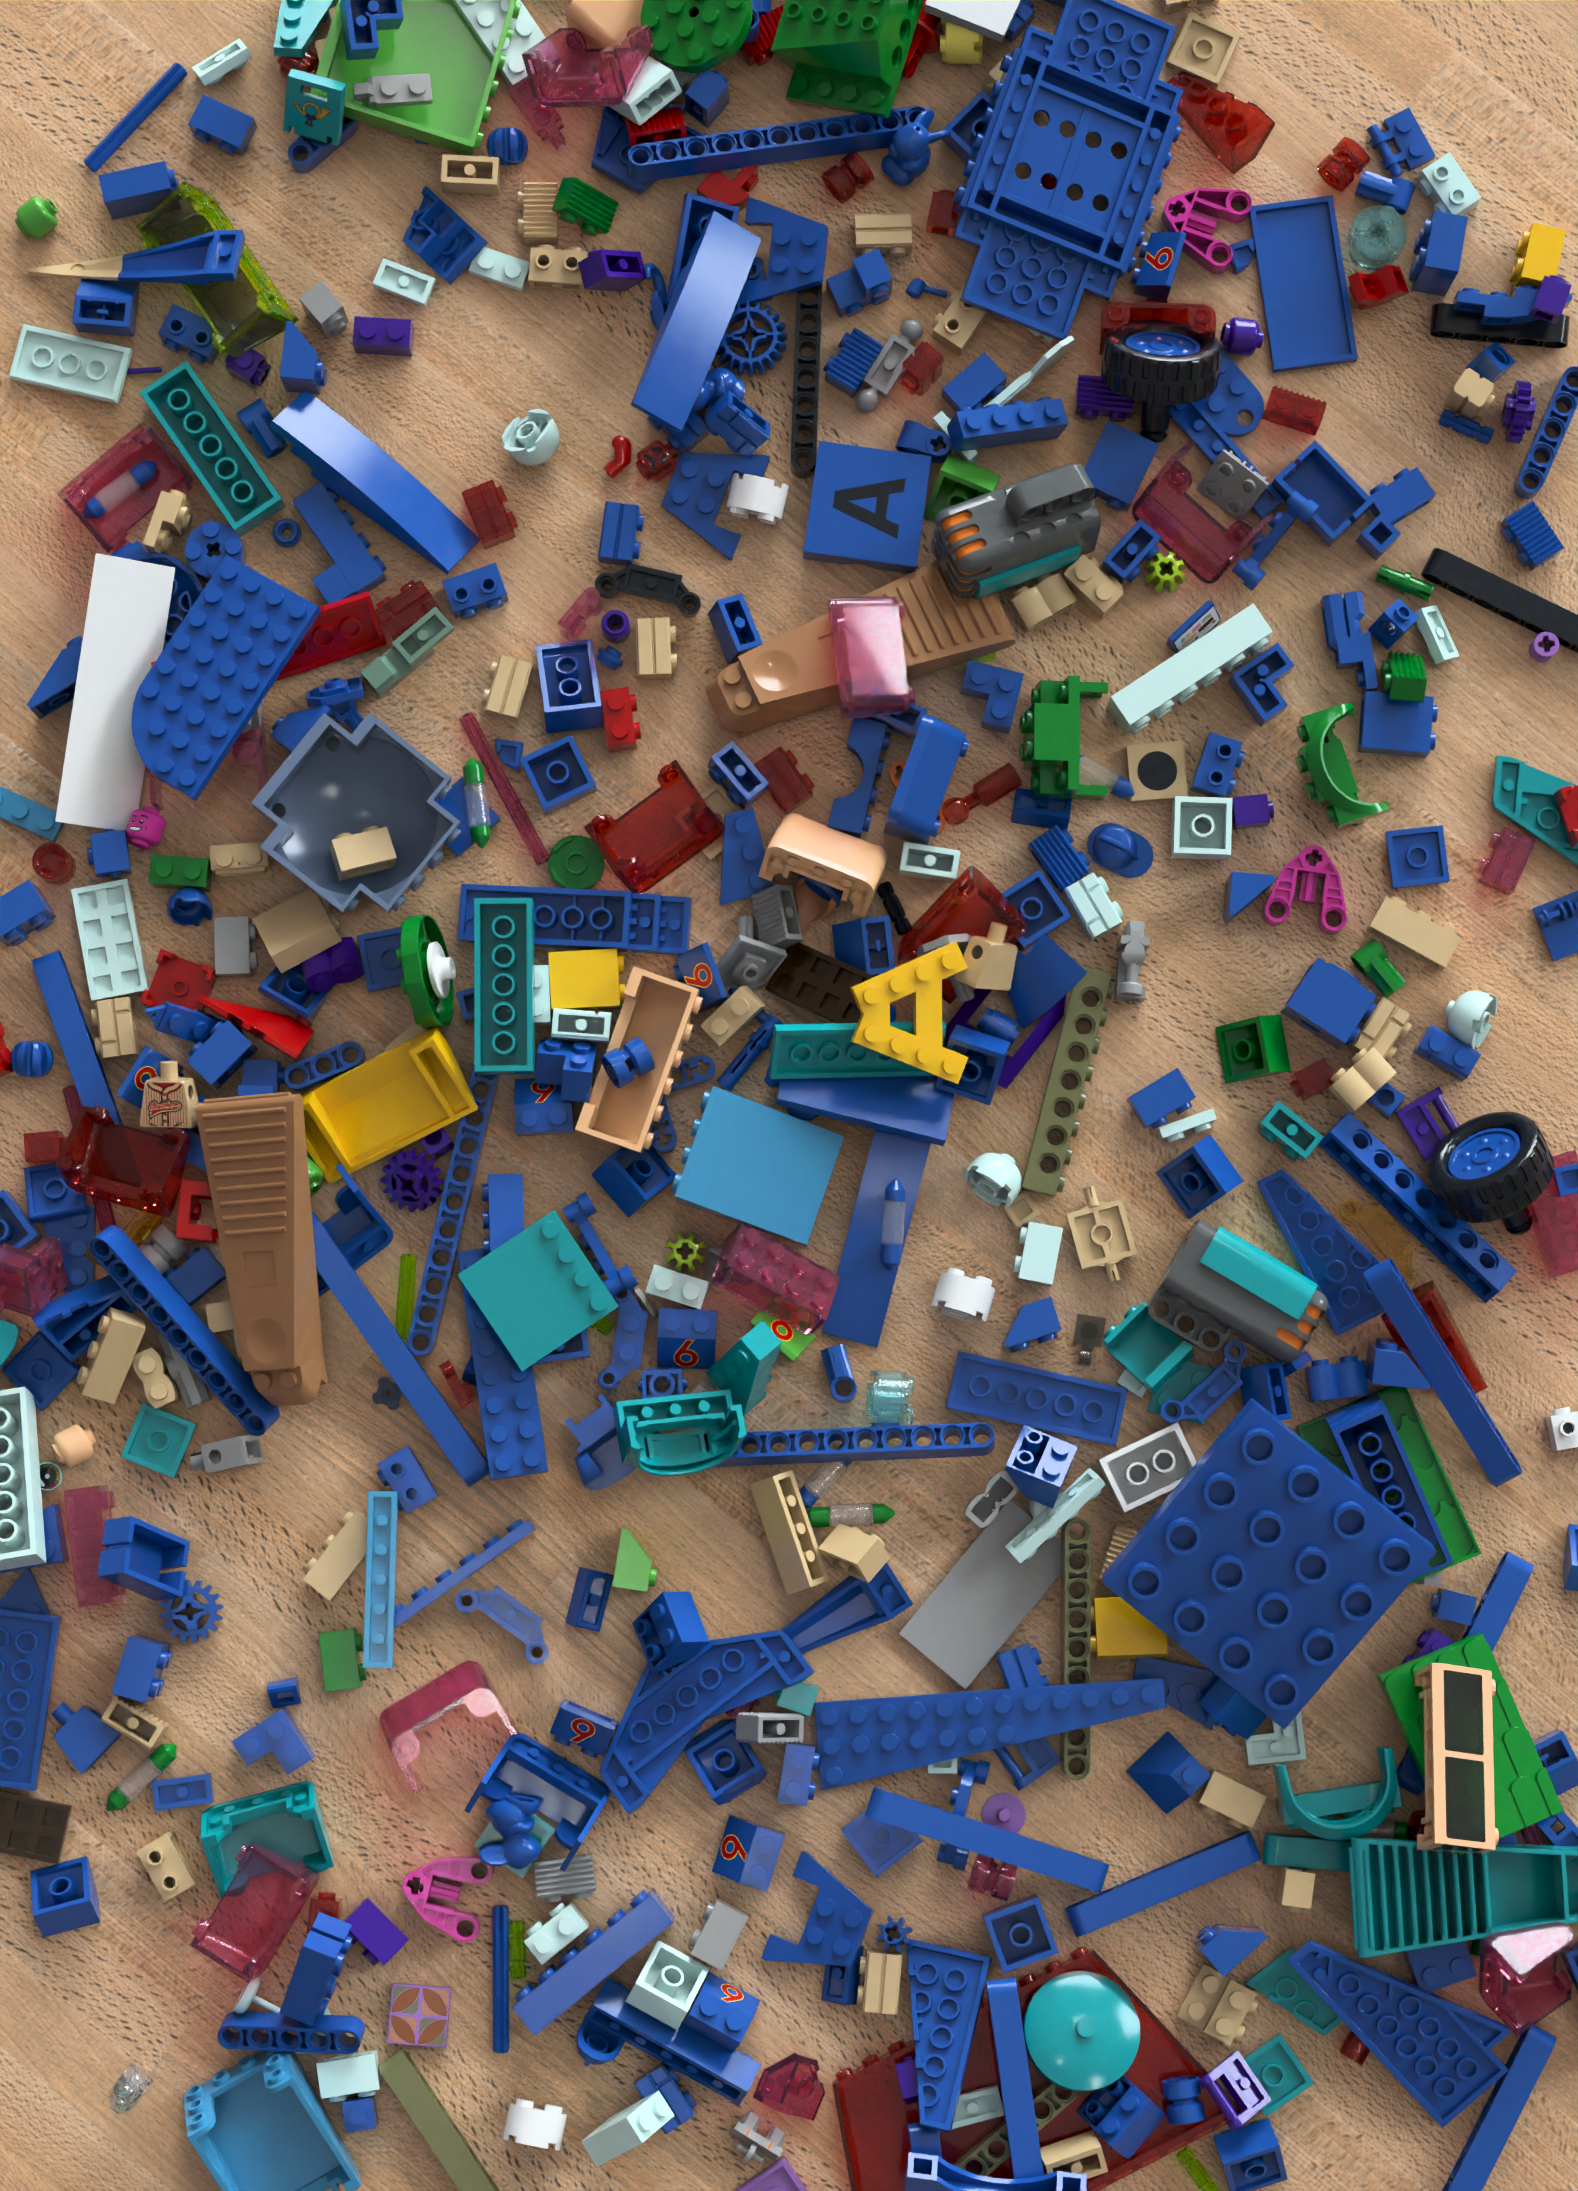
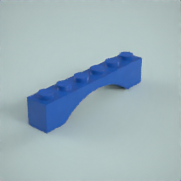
[903,2152,1087,2191]

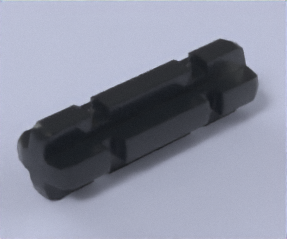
[877,881,912,936]

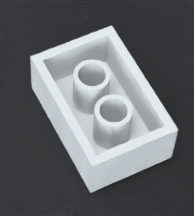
[1096,1422,1197,1513]

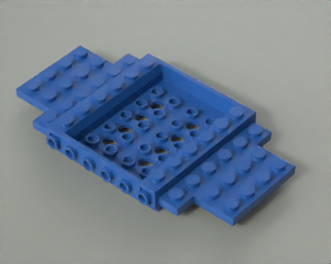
[952,0,1183,341]

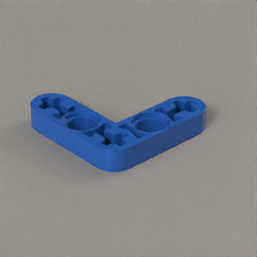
[651,1055,715,1153]

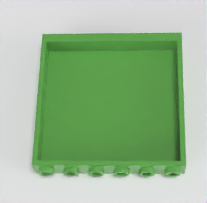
[310,0,522,156]

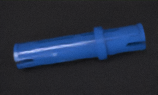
[717,1013,783,1091]

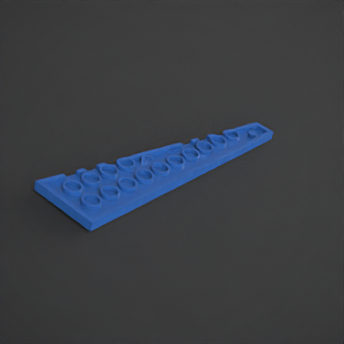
[814,1677,1166,1791]

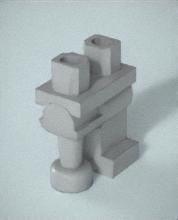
[1114,921,1150,1002]

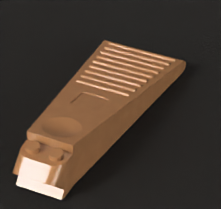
[706,561,1016,738]
[195,1092,328,1406]

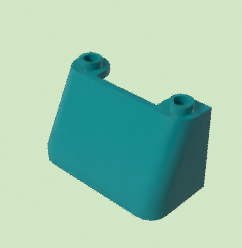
[200,1781,334,1898]

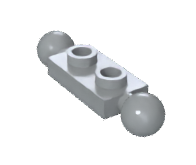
[856,319,923,412]

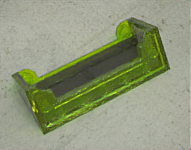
[136,181,299,358]

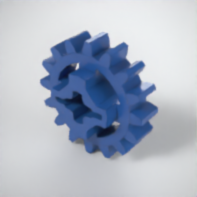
[159,1580,224,1643]

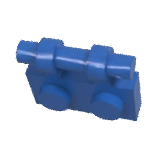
[1367,108,1436,178]

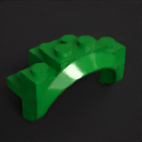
[1295,703,1391,829]

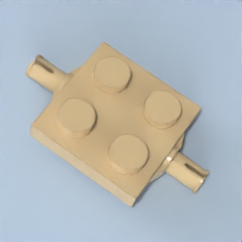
[1066,1186,1137,1283]

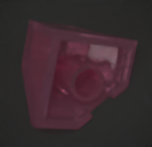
[753,2053,825,2121]

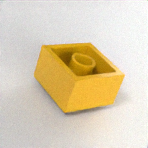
[1509,223,1566,293]

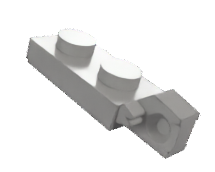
[352,73,433,108]

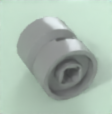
[138,1224,188,1275]

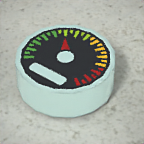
[40,1462,63,1491]

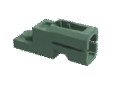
[360,606,455,698]

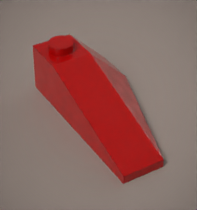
[197,996,315,1061]

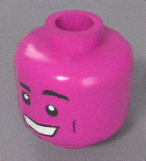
[125,806,166,850]

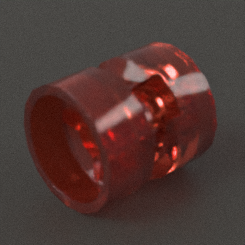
[1317,137,1370,192]
[821,151,874,204]
[32,843,76,885]

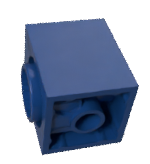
[1280,958,1377,1049]

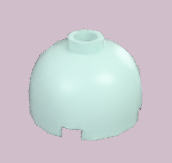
[502,409,560,466]
[1445,990,1498,1049]
[963,1153,1022,1208]

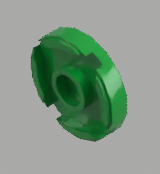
[548,835,605,889]

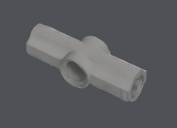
[155,1328,211,1409]

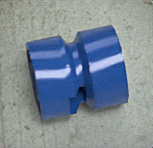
[601,1037,655,1088]
[1162,2075,1206,2125]

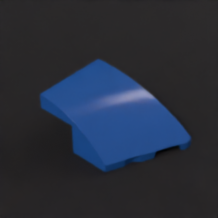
[403,186,488,285]
[1008,933,1087,1029]

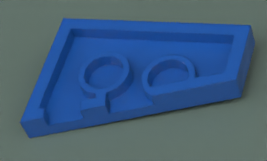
[719,807,774,905]

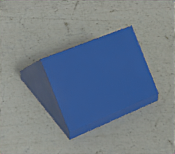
[1223,872,1276,924]
[258,964,333,1023]

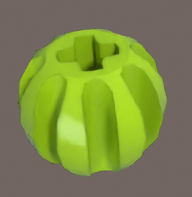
[1144,551,1186,593]
[664,1231,707,1273]

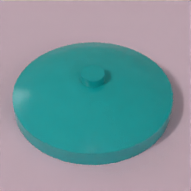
[1023,1971,1140,2092]

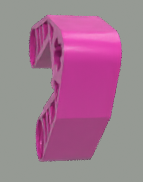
[1162,188,1252,275]
[1261,845,1347,935]
[402,1855,494,1942]

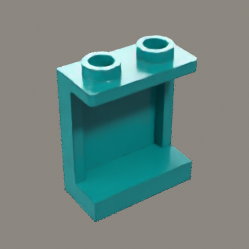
[1103,1302,1194,1396]

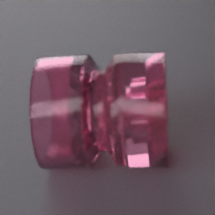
[967,1853,1017,1902]

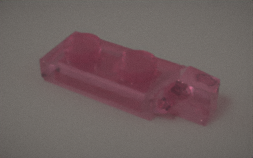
[507,74,566,150]

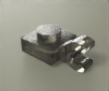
[1073,1314,1106,1367]

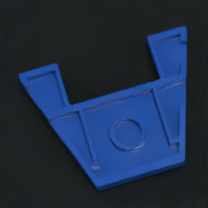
[591,104,703,194]
[737,197,829,308]
[662,453,770,561]
[761,1851,874,1966]

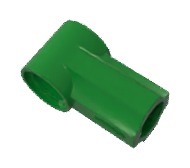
[1350,938,1407,998]

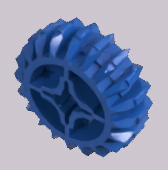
[715,300,787,377]

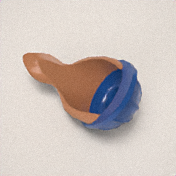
[794,874,843,936]

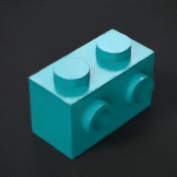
[1257,1101,1323,1162]

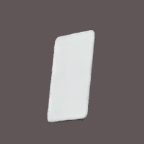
[634,1288,659,1318]

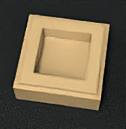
[1001,1190,1041,1230]

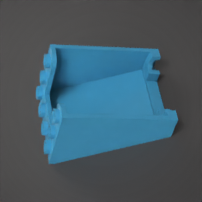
[671,1086,844,1247]
[183,2051,362,2191]

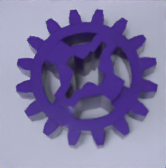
[1501,380,1536,444]
[380,1149,444,1213]

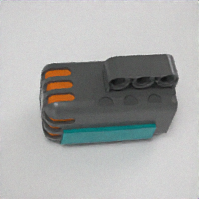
[931,463,1101,599]
[1146,1220,1328,1362]

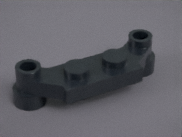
[595,563,701,618]

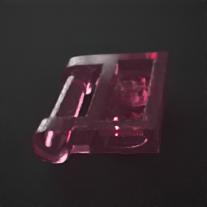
[557,587,602,641]

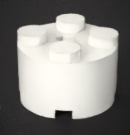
[726,473,789,526]
[930,1267,995,1324]
[502,2098,567,2151]

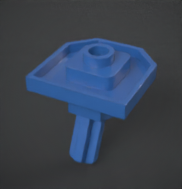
[306,676,364,732]

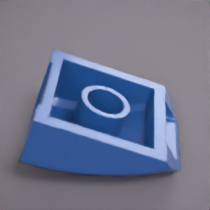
[684,1719,767,1805]

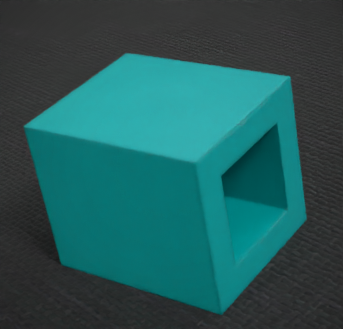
[773,1682,819,1716]

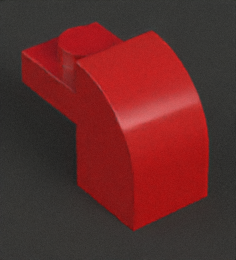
[697,165,759,211]
[1348,265,1409,310]

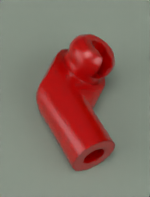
[603,435,632,479]

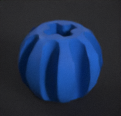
[486,127,528,166]
[10,1041,54,1077]

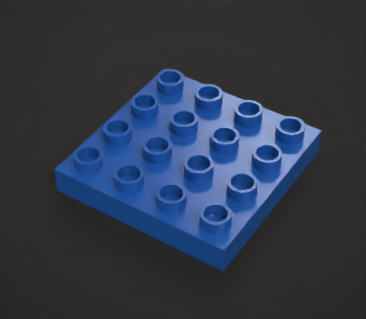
[1102,1398,1436,1730]

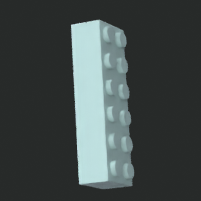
[1106,603,1273,735]
[0,1386,46,1571]

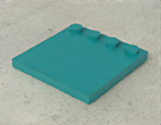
[457,1210,619,1371]

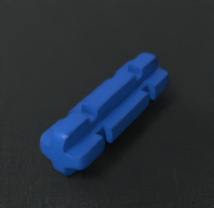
[1439,409,1494,444]

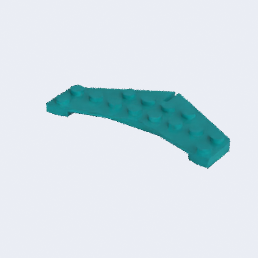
[1491,756,1578,867]

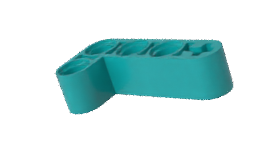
[1263,1833,1351,1872]

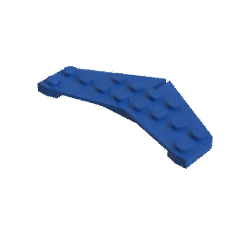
[600,1630,815,1815]

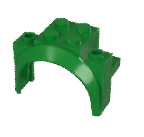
[1019,676,1108,801]

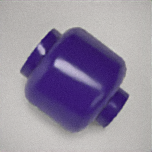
[1220,317,1264,357]

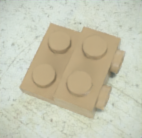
[143,489,193,554]
[1176,1963,1259,2046]

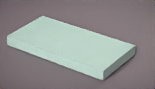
[9,324,133,405]

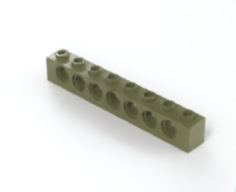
[1021,966,1115,1198]

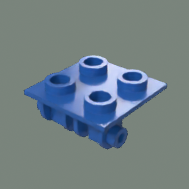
[1532,891,1578,961]

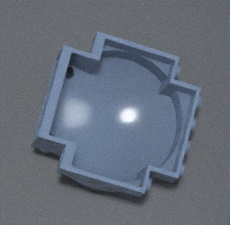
[251,712,461,915]

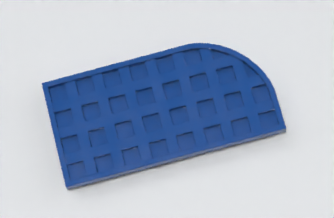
[132,555,321,801]

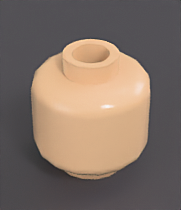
[51,1424,96,1467]

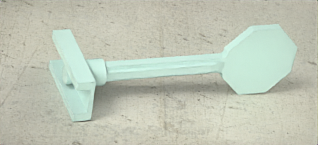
[933,336,1075,464]

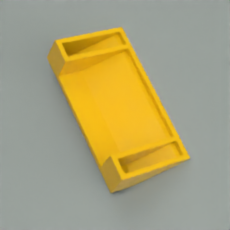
[301,1027,478,1184]

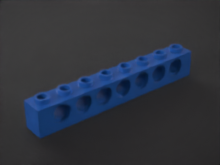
[1318,1112,1517,1303]

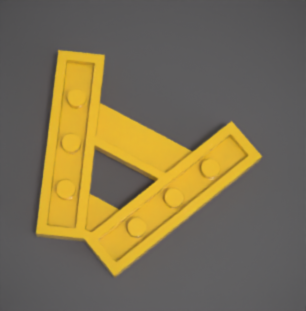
[850,941,969,1084]

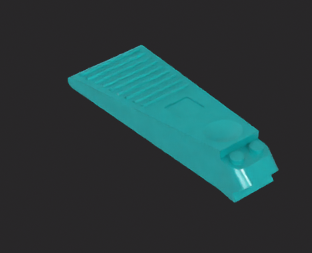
[1348,1837,1578,1958]

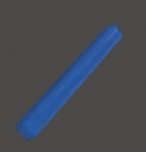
[84,62,187,172]
[492,1905,509,2053]

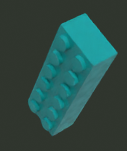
[139,361,286,538]
[474,898,535,1075]

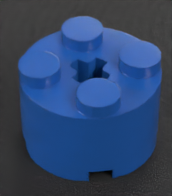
[184,521,246,583]

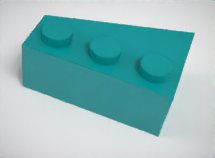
[706,1320,782,1416]

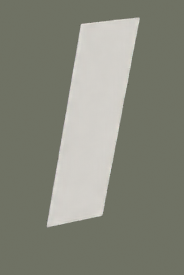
[55,553,175,831]

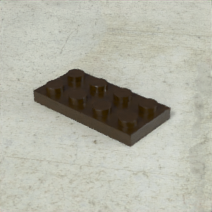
[765,942,875,1023]
[0,1790,72,1864]

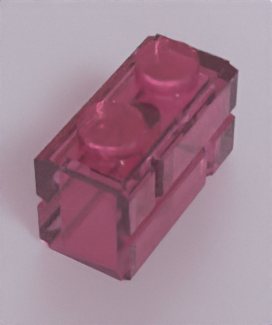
[1477,827,1536,895]

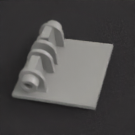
[1196,449,1270,523]

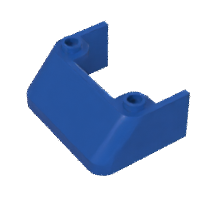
[884,714,970,845]
[316,1164,393,1297]
[464,1733,610,1872]

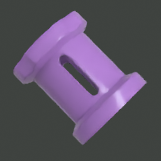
[1529,631,1559,662]

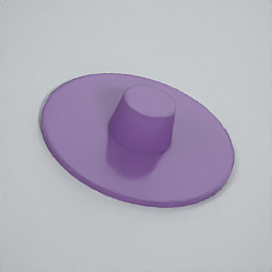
[982,1793,1026,1833]

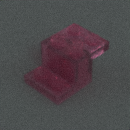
[0,1236,68,1317]

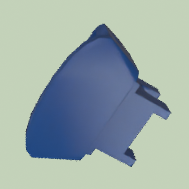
[564,1394,660,1490]

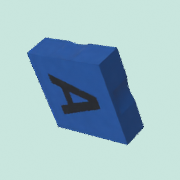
[803,441,932,574]

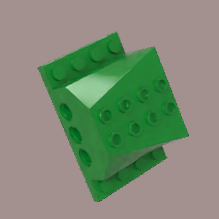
[771,0,924,118]

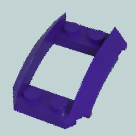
[944,988,1066,1089]

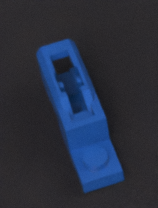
[1320,591,1378,694]

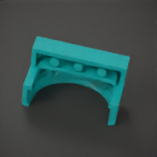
[613,1389,747,1476]
[1273,1746,1402,1840]

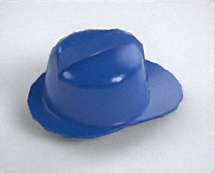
[1087,823,1153,878]
[576,2011,625,2067]

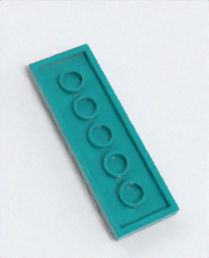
[768,1021,946,1079]

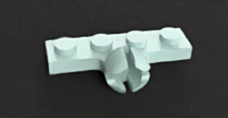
[1005,1468,1106,1564]

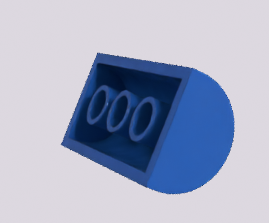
[665,193,740,308]

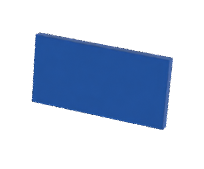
[1249,195,1358,373]
[775,1076,954,1146]

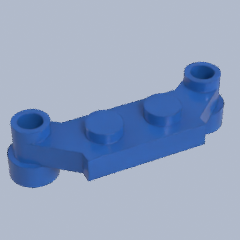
[1232,490,1320,591]
[562,1192,639,1297]
[598,1288,648,1391]
[1160,1340,1247,1423]
[455,1585,549,1665]
[937,1758,990,1871]

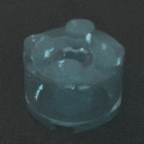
[1346,205,1407,270]
[866,1370,914,1427]

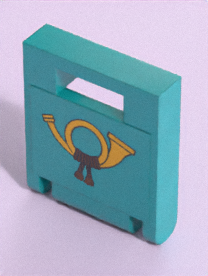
[283,69,346,146]

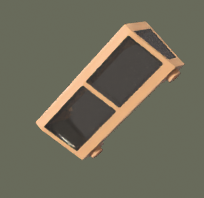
[1414,1663,1499,1853]

